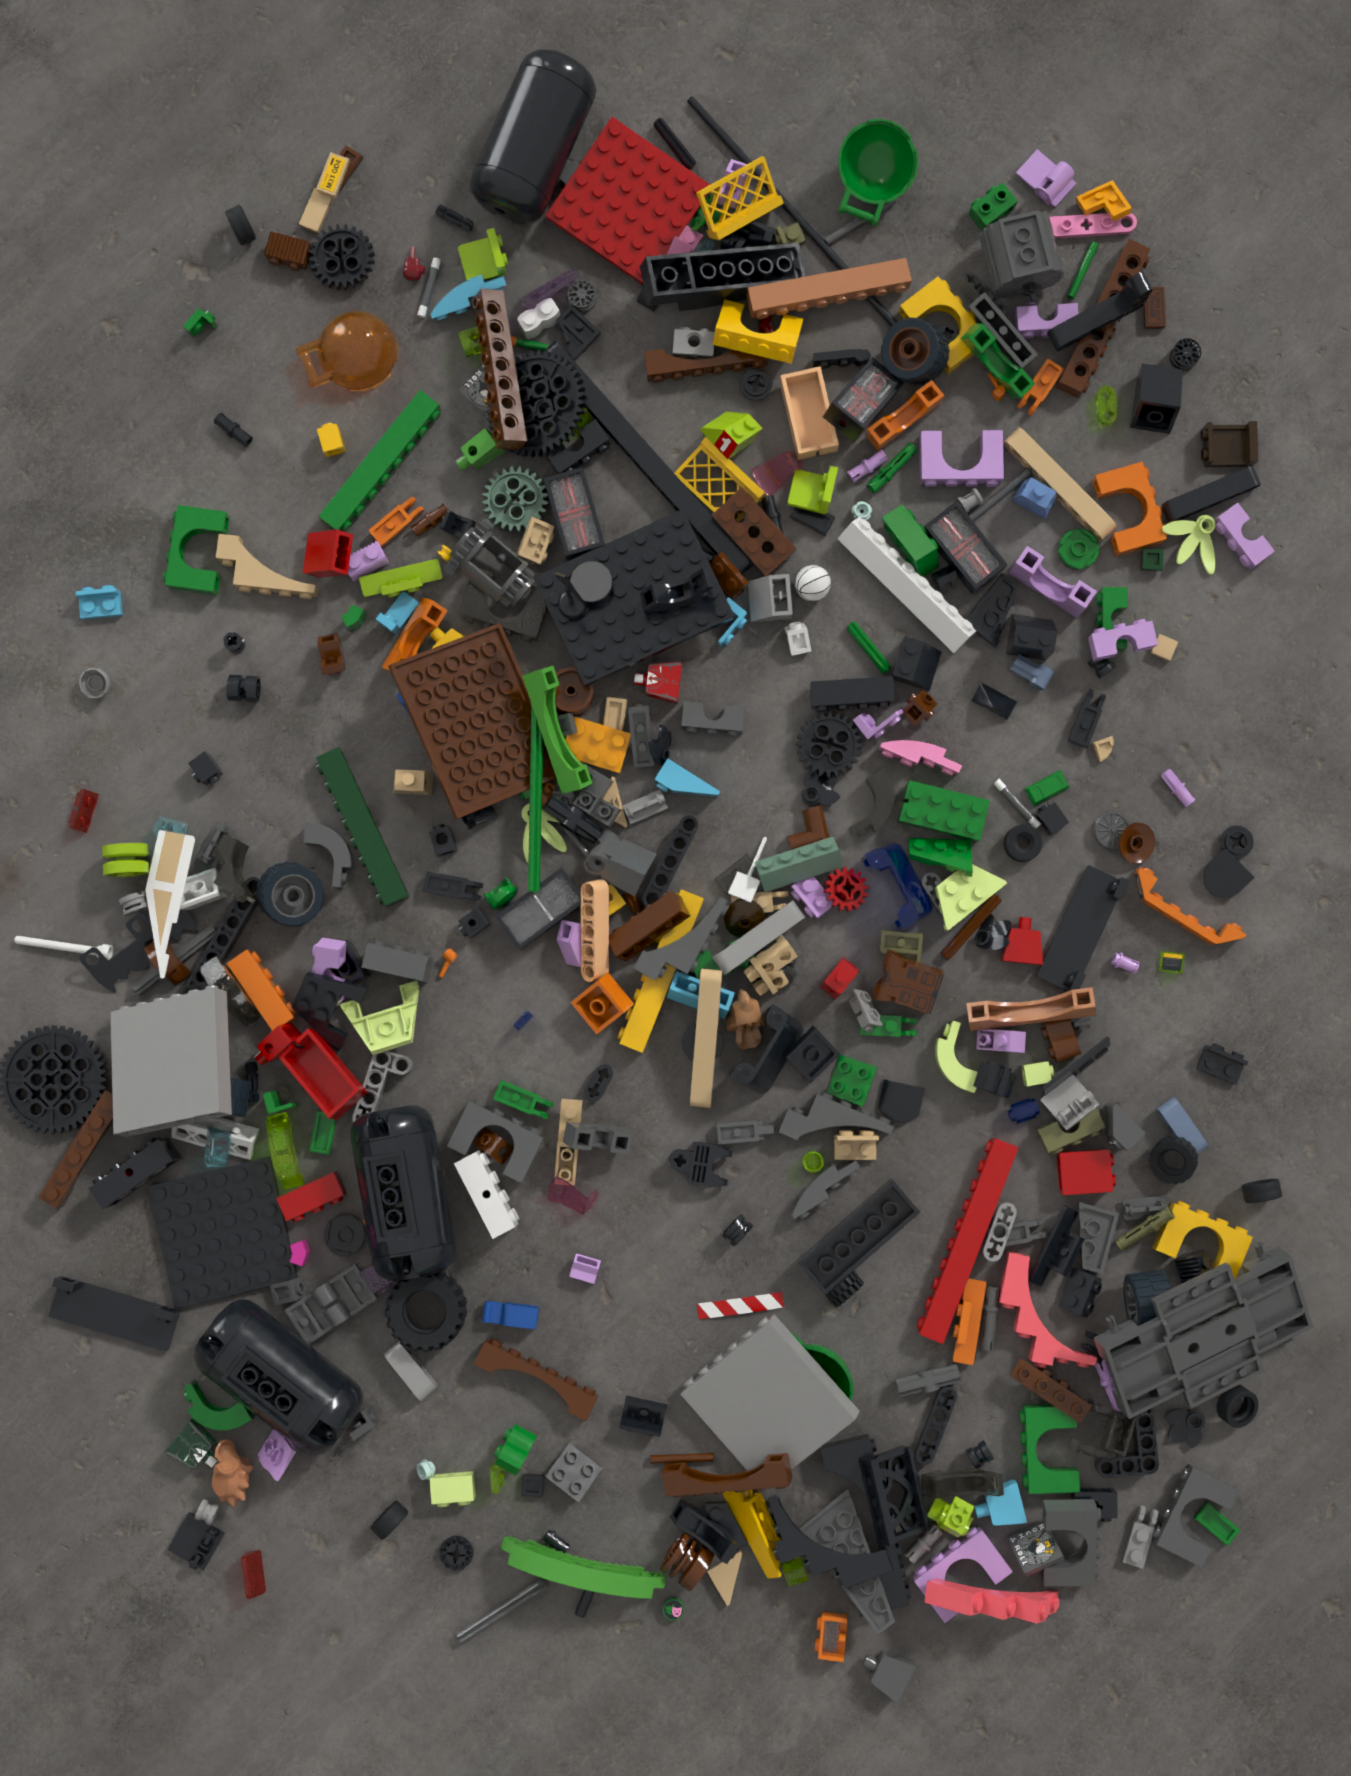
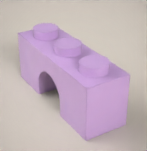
[1014,303,1079,339]
[1214,503,1275,570]
[1088,619,1158,661]
[312,937,346,1005]

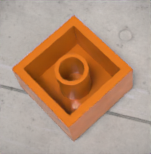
[570,972,634,1035]

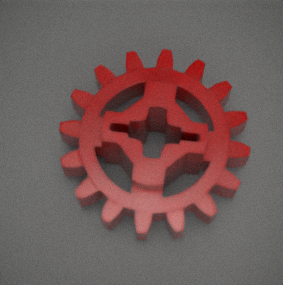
[823,867,869,912]

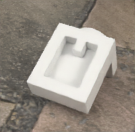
[784,622,811,656]

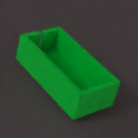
[897,780,990,843]

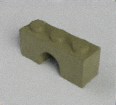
[1035,1108,1105,1155]

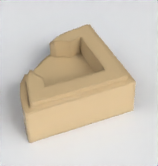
[1092,736,1114,762]

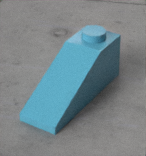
[655,759,720,797]

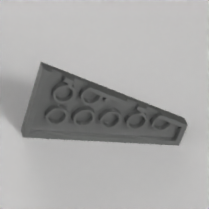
[799,1489,895,1635]

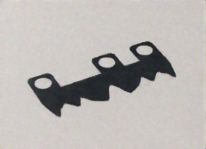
[79,909,198,993]

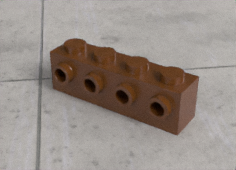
[609,891,690,962]

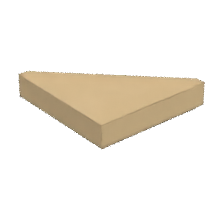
[603,776,627,828]
[707,1550,742,1606]

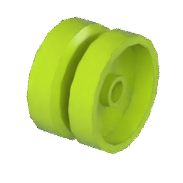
[102,843,150,877]

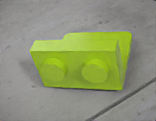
[458,228,509,281]

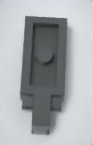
[716,1120,774,1145]

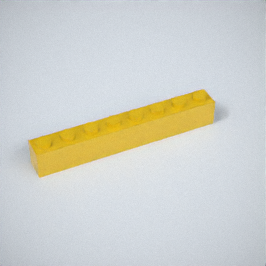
[617,889,704,1053]

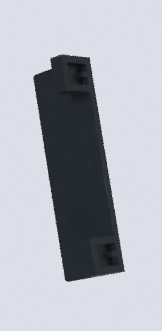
[1036,865,1130,992]
[48,1276,181,1351]

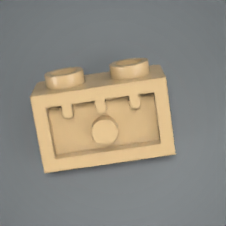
[517,517,555,566]

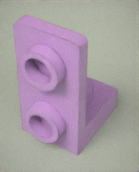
[853,709,904,739]

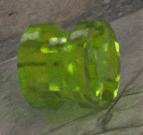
[802,1151,824,1172]

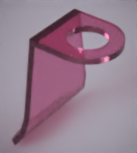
[752,451,802,496]
[547,1177,599,1215]

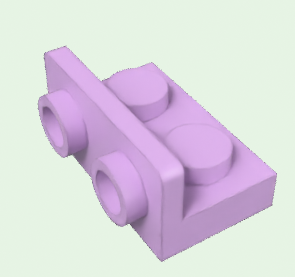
[790,877,833,919]

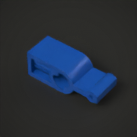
[482,1300,539,1329]

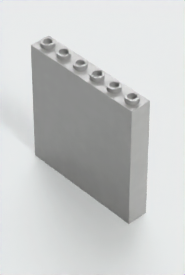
[110,986,232,1137]
[680,1314,860,1490]

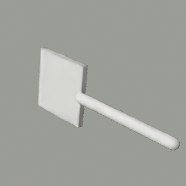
[728,837,767,903]

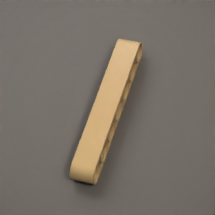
[1003,428,1117,541]
[690,969,722,1108]

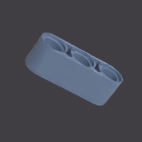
[1156,1097,1209,1154]

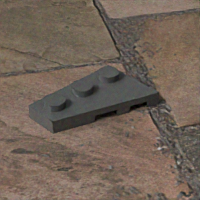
[1078,1201,1120,1274]

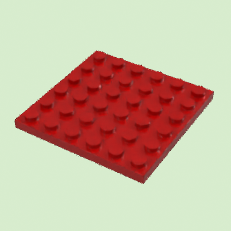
[545,117,710,285]

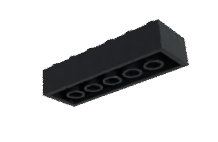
[796,1179,920,1295]

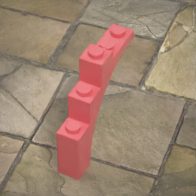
[998,1251,1097,1368]
[924,1578,1060,1624]

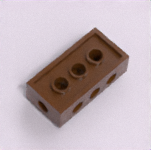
[712,487,797,576]

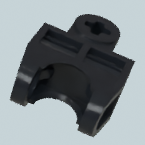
[669,1141,733,1187]

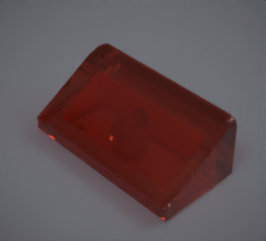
[241,1550,266,1599]

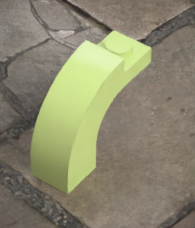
[935,1021,978,1093]

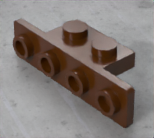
[1010,1358,1091,1423]

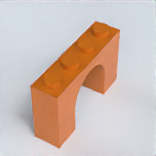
[1092,461,1168,557]

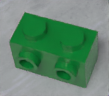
[969,183,1018,232]

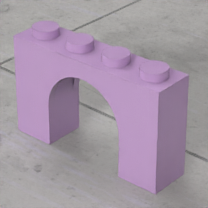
[919,430,1004,487]
[1008,546,1097,618]
[912,1526,1012,1623]

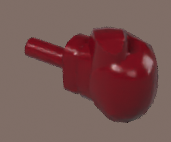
[403,247,425,281]

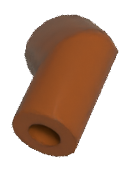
[542,782,554,809]

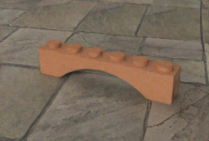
[966,987,1096,1031]

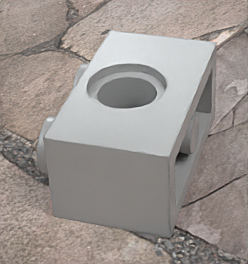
[673,327,715,360]

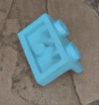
[75,585,123,620]

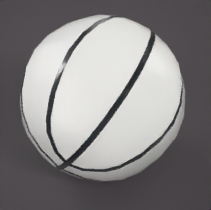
[795,565,831,601]

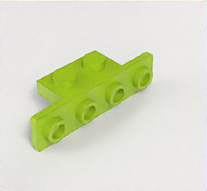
[359,559,443,597]

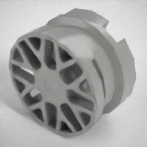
[119,891,148,916]

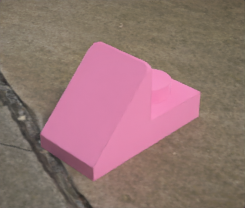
[667,226,703,255]

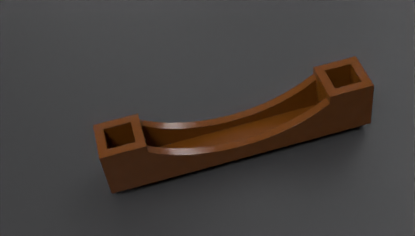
[644,349,768,383]
[38,1089,113,1208]
[474,1338,598,1421]
[661,1453,793,1498]

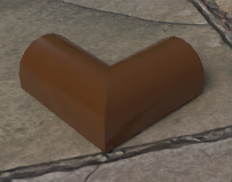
[787,806,830,850]

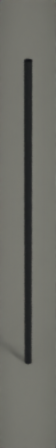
[687,96,898,327]

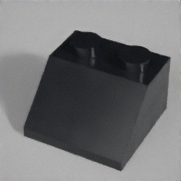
[892,636,942,691]

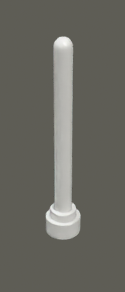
[14,936,113,960]

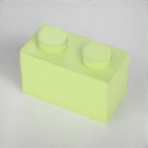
[430,1471,476,1507]

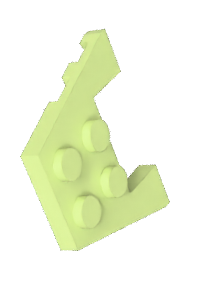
[340,980,419,1055]

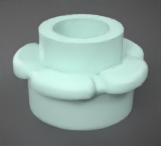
[852,501,872,520]
[417,1459,435,1480]

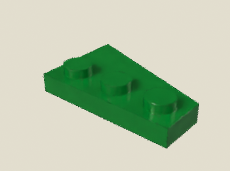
[908,838,973,877]

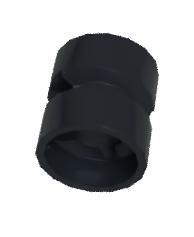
[226,674,261,703]

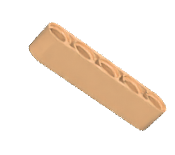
[581,879,609,982]

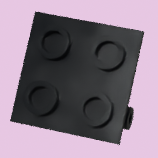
[168,1512,225,1571]

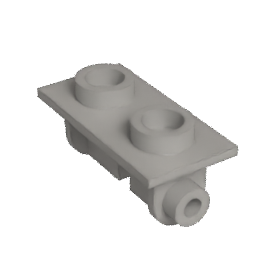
[623,790,668,825]
[849,989,883,1033]

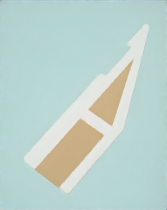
[145,830,195,979]

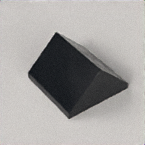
[330,940,372,985]

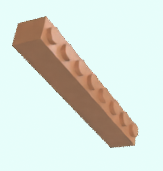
[746,258,912,319]

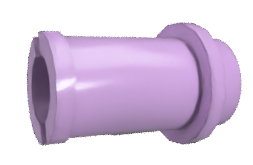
[1111,953,1140,974]

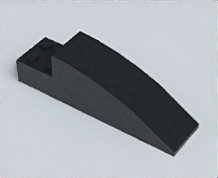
[639,243,806,311]

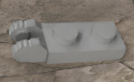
[1121,1505,1158,1569]

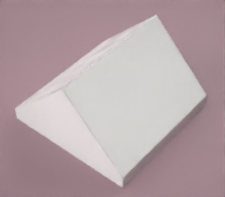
[180,867,226,911]

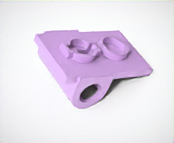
[1016,149,1076,208]
[258,1429,296,1481]

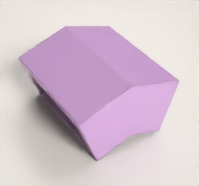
[569,1253,601,1284]

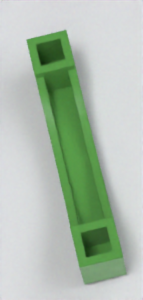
[522,666,593,794]

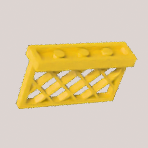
[696,156,784,240]
[674,437,766,523]

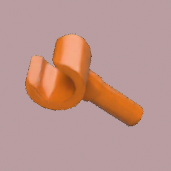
[988,373,1005,401]
[438,948,457,978]

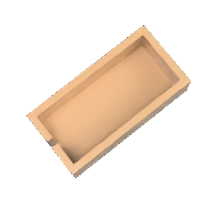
[780,366,839,460]

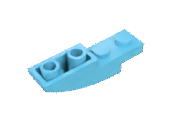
[430,275,506,321]

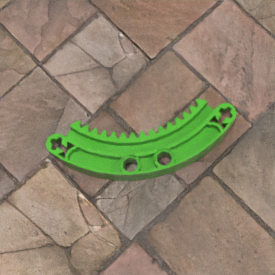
[501,1536,667,1599]

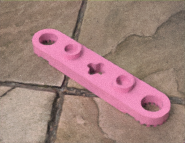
[1050,213,1137,239]

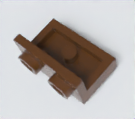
[710,552,749,600]

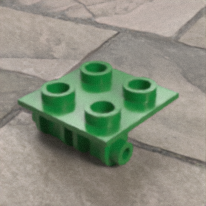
[827,1055,877,1107]

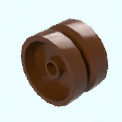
[555,667,594,716]

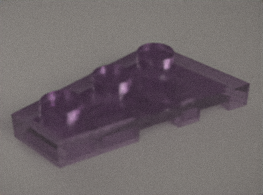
[519,269,578,309]

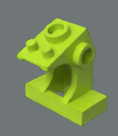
[927,1496,974,1538]

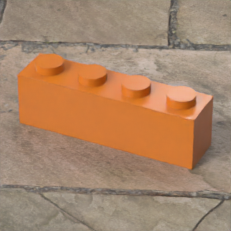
[226,949,297,1031]

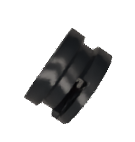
[1170,338,1202,371]

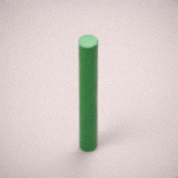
[1067,241,1099,300]

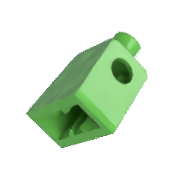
[456,428,505,471]

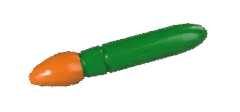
[511,336,549,351]

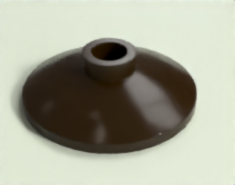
[724,899,765,937]

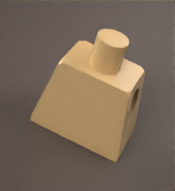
[393,770,434,795]

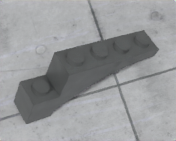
[633,897,729,981]
[778,1092,894,1140]

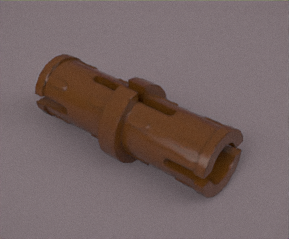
[410,503,448,537]

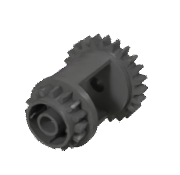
[444,518,535,608]

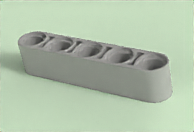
[712,900,805,975]

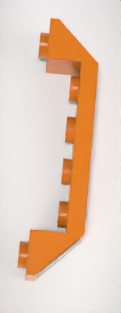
[1134,867,1247,945]

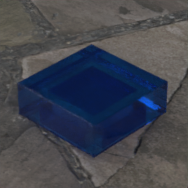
[514,1011,534,1031]

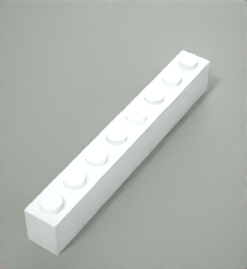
[838,517,976,653]

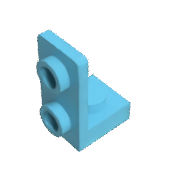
[376,591,419,635]
[718,597,747,647]

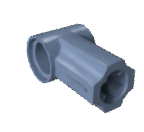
[1010,654,1054,691]

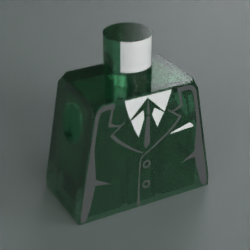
[165,1418,218,1469]

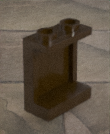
[1200,421,1258,467]

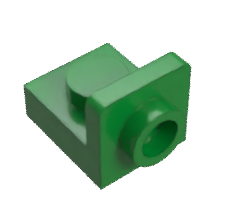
[183,308,218,337]

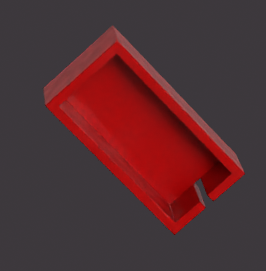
[278,1028,367,1120]

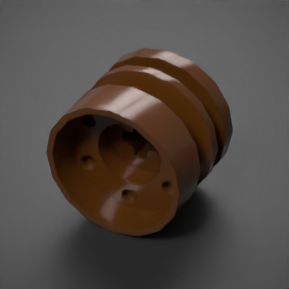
[660,1532,715,1591]

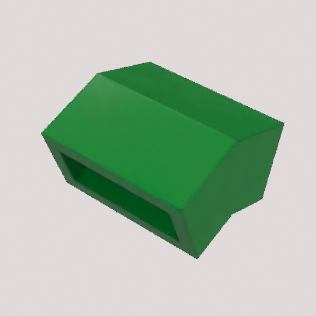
[341,604,367,632]

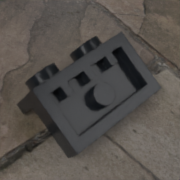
[1196,1043,1248,1085]

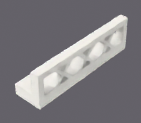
[171,1117,259,1160]

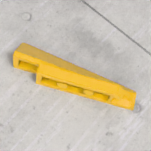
[722,1489,782,1579]

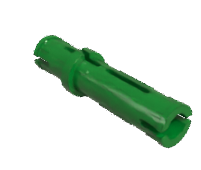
[866,442,918,494]

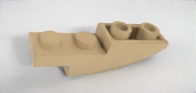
[554,1099,583,1185]

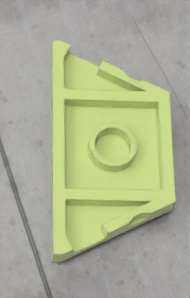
[935,864,1007,932]

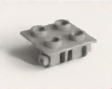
[1040,1075,1099,1131]

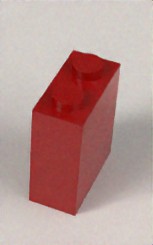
[302,529,354,578]
[1056,1149,1116,1195]

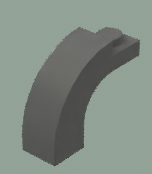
[303,822,354,889]

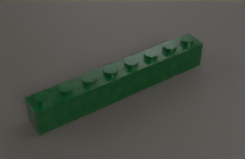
[315,747,410,907]

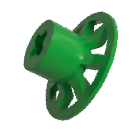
[691,193,721,232]

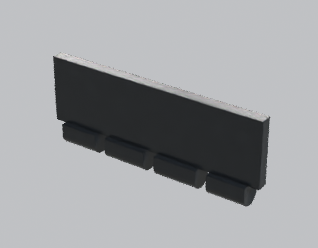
[1042,1036,1111,1096]

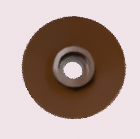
[1118,822,1155,863]

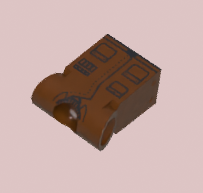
[872,949,944,1015]

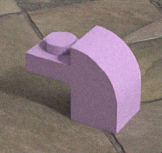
[717,159,749,209]

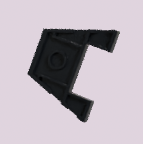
[291,972,370,1052]

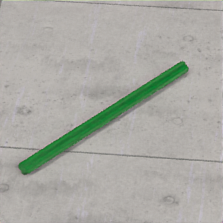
[528,705,543,893]

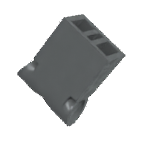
[583,831,657,896]

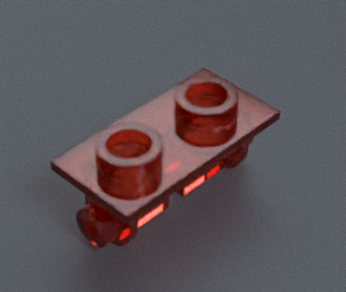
[68,789,99,833]

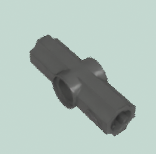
[895,1363,961,1397]

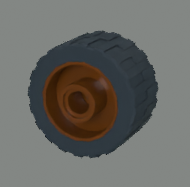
[881,318,950,385]

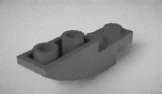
[791,1160,860,1220]

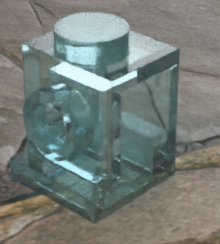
[153,816,188,837]

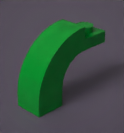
[183,1380,256,1430]

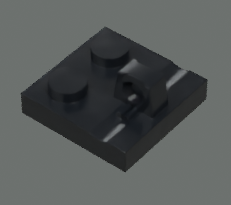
[783,1025,840,1083]

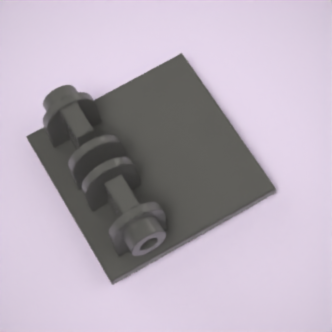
[545,1443,602,1503]

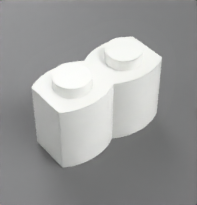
[517,298,560,339]

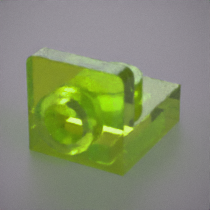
[490,1464,506,1494]

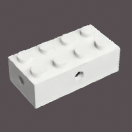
[454,1150,519,1239]

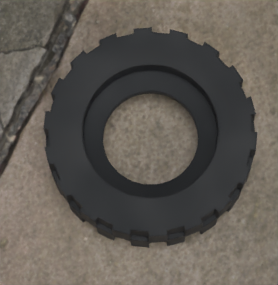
[1149,1135,1198,1185]

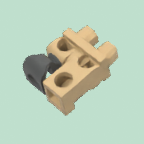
[743,934,806,996]

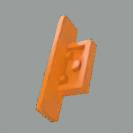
[953,1278,986,1365]

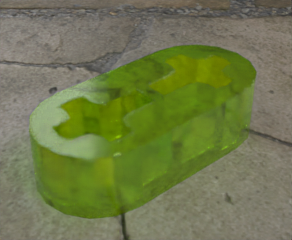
[1096,385,1117,426]

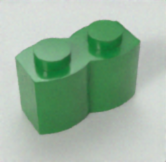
[494,1424,537,1476]

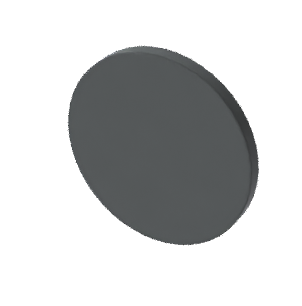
[570,561,612,602]

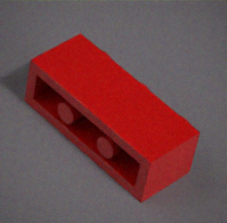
[276,1171,347,1222]

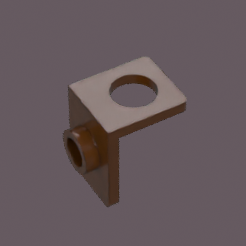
[473,1127,514,1164]

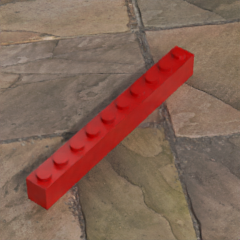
[916,1137,1019,1344]

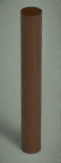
[650,1453,713,1464]

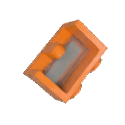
[815,1611,848,1662]

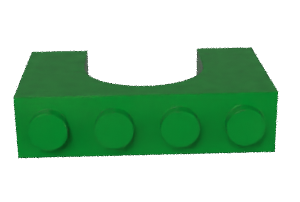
[163,505,230,596]
[1019,1404,1080,1494]

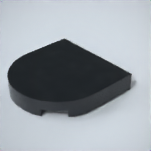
[1204,848,1255,898]

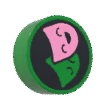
[663,1597,684,1621]

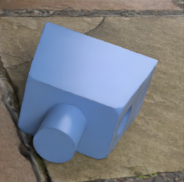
[1012,478,1056,519]

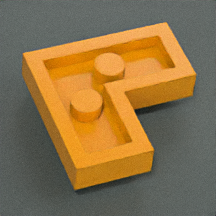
[1076,180,1132,222]

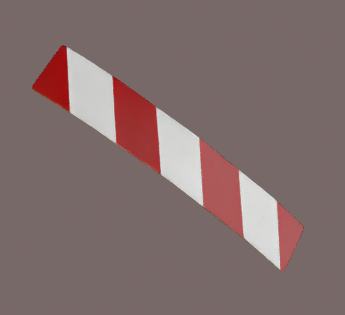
[697,1292,784,1319]

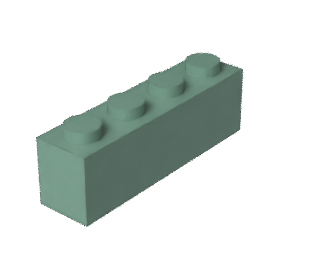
[755,837,843,892]

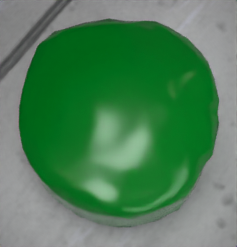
[483,877,518,910]

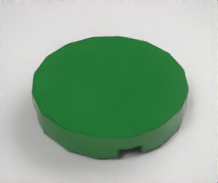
[1058,529,1099,570]

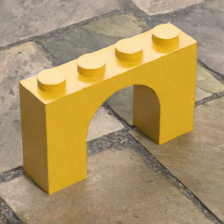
[898,276,977,374]
[712,300,803,364]
[1152,1201,1253,1279]

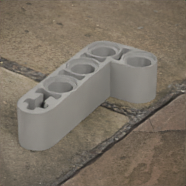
[352,1050,413,1123]

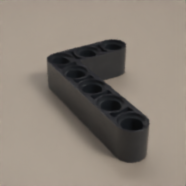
[1047,271,1153,351]
[1094,1408,1159,1478]

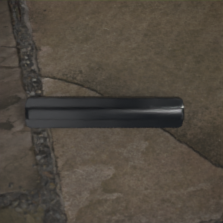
[654,118,696,170]

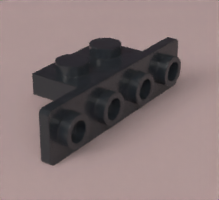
[1028,1206,1085,1287]

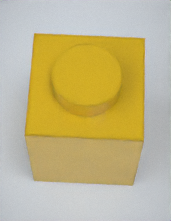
[317,423,346,457]

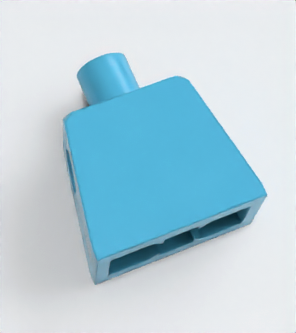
[974,1479,1027,1526]

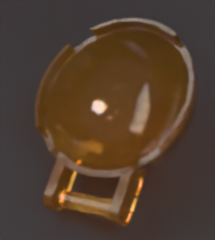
[295,311,398,391]

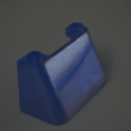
[861,843,933,931]

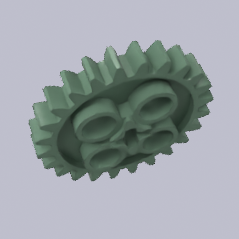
[482,466,549,533]

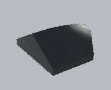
[878,1079,925,1122]

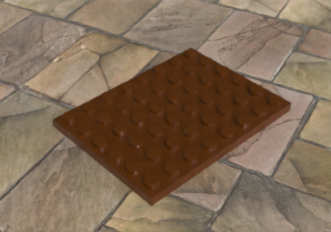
[388,623,556,820]

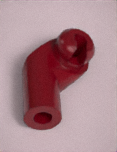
[759,314,776,334]

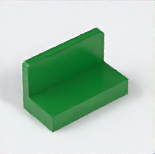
[263,1091,300,1114]

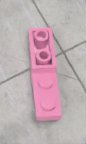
[878,740,962,776]

